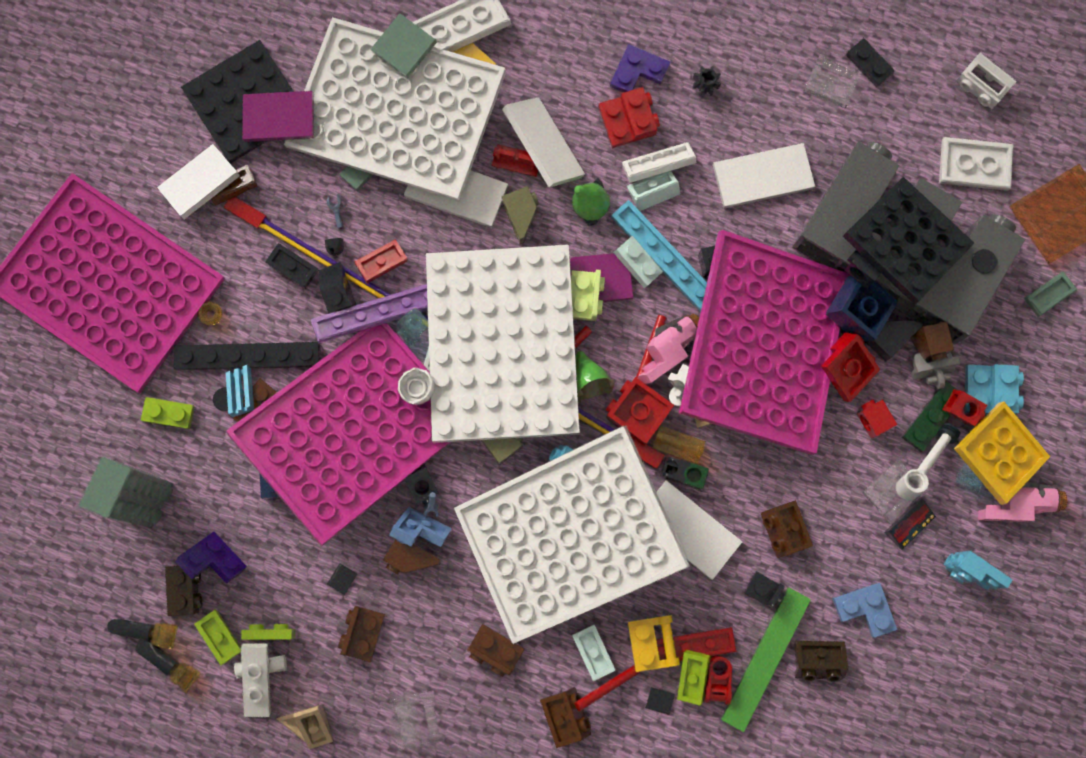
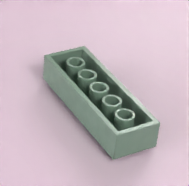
[78,456,173,528]

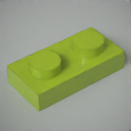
[141,397,195,430]
[194,610,241,665]
[241,624,296,640]
[677,650,710,706]

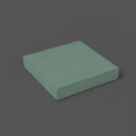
[371,13,437,78]

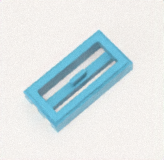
[226,365,254,417]

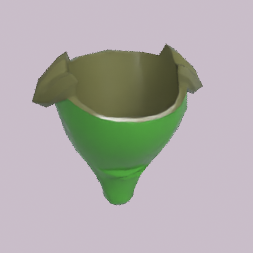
[575,351,615,402]

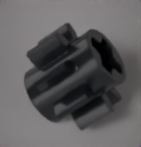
[693,66,721,96]

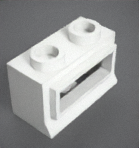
[956,53,1016,109]

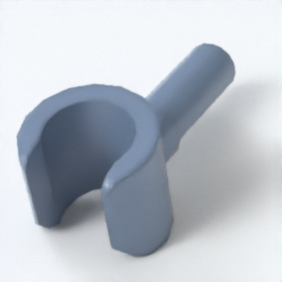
[327,194,343,228]
[424,492,439,517]

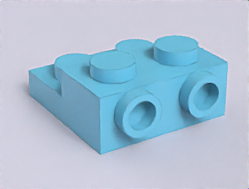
[965,364,1024,415]
[944,551,1013,590]

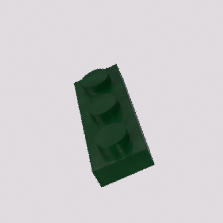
[902,381,957,452]

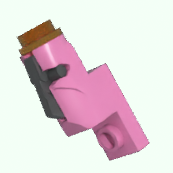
[638,313,699,384]
[978,482,1068,522]

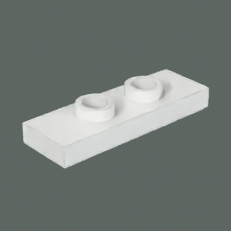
[622,142,696,183]
[241,644,271,717]

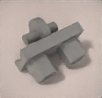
[911,352,960,389]

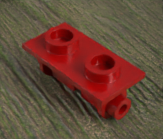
[491,144,538,177]

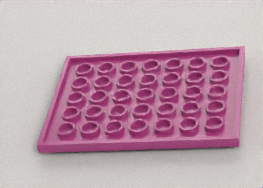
[0,173,226,394]
[679,230,850,455]
[226,323,451,547]

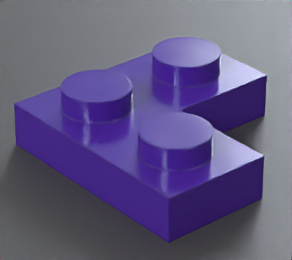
[610,44,670,93]
[175,532,247,584]

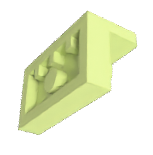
[571,270,605,321]

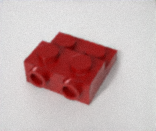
[598,87,660,148]
[821,333,880,402]
[605,377,674,445]

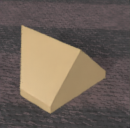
[276,704,333,749]

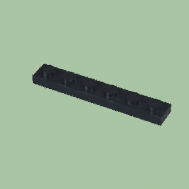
[174,342,319,370]

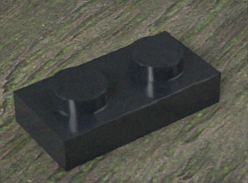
[846,38,895,88]
[265,243,318,289]

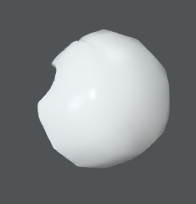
[398,368,435,405]

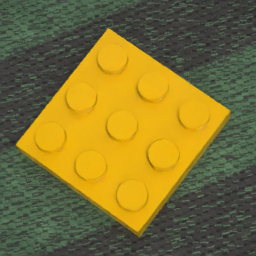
[954,401,1050,505]

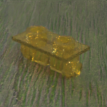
[652,425,706,464]

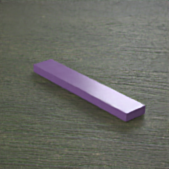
[311,284,428,344]

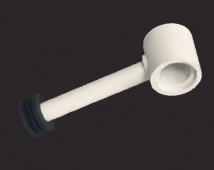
[896,423,961,501]

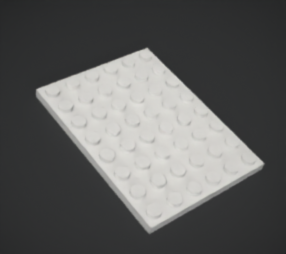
[284,17,506,201]
[426,245,580,443]
[454,426,690,644]

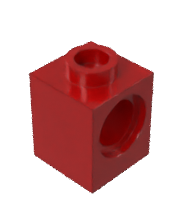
[942,389,987,426]
[857,399,898,439]

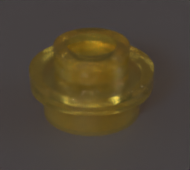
[198,302,223,326]

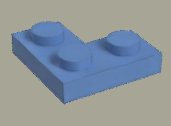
[389,507,452,547]
[832,583,897,638]

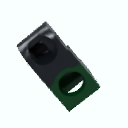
[660,457,709,492]

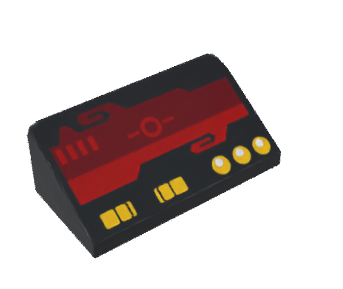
[884,498,936,550]

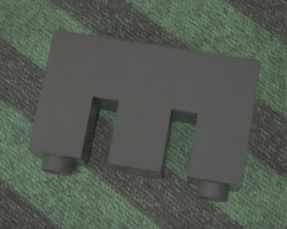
[792,141,1026,344]

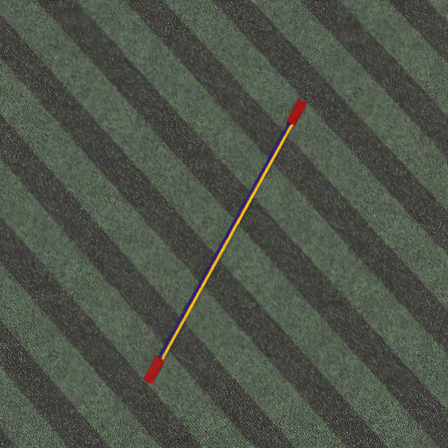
[223,197,665,469]

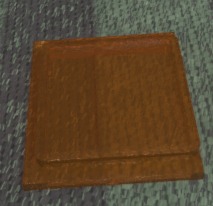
[1009,164,1086,264]

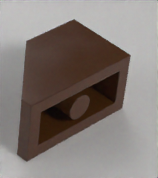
[911,322,954,361]
[383,539,442,575]

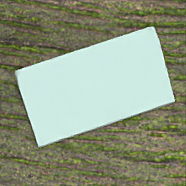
[627,171,680,211]

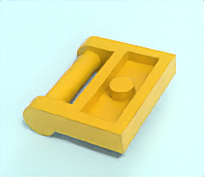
[627,615,680,672]

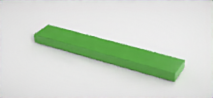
[721,587,811,732]

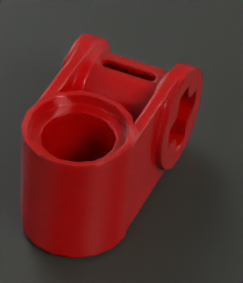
[704,655,732,705]

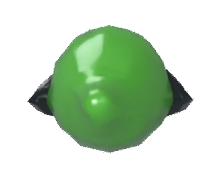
[572,178,610,226]

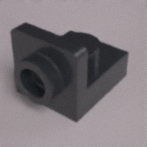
[744,571,785,608]

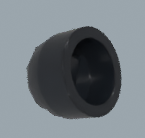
[325,238,344,256]

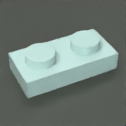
[613,236,663,288]
[572,625,616,681]

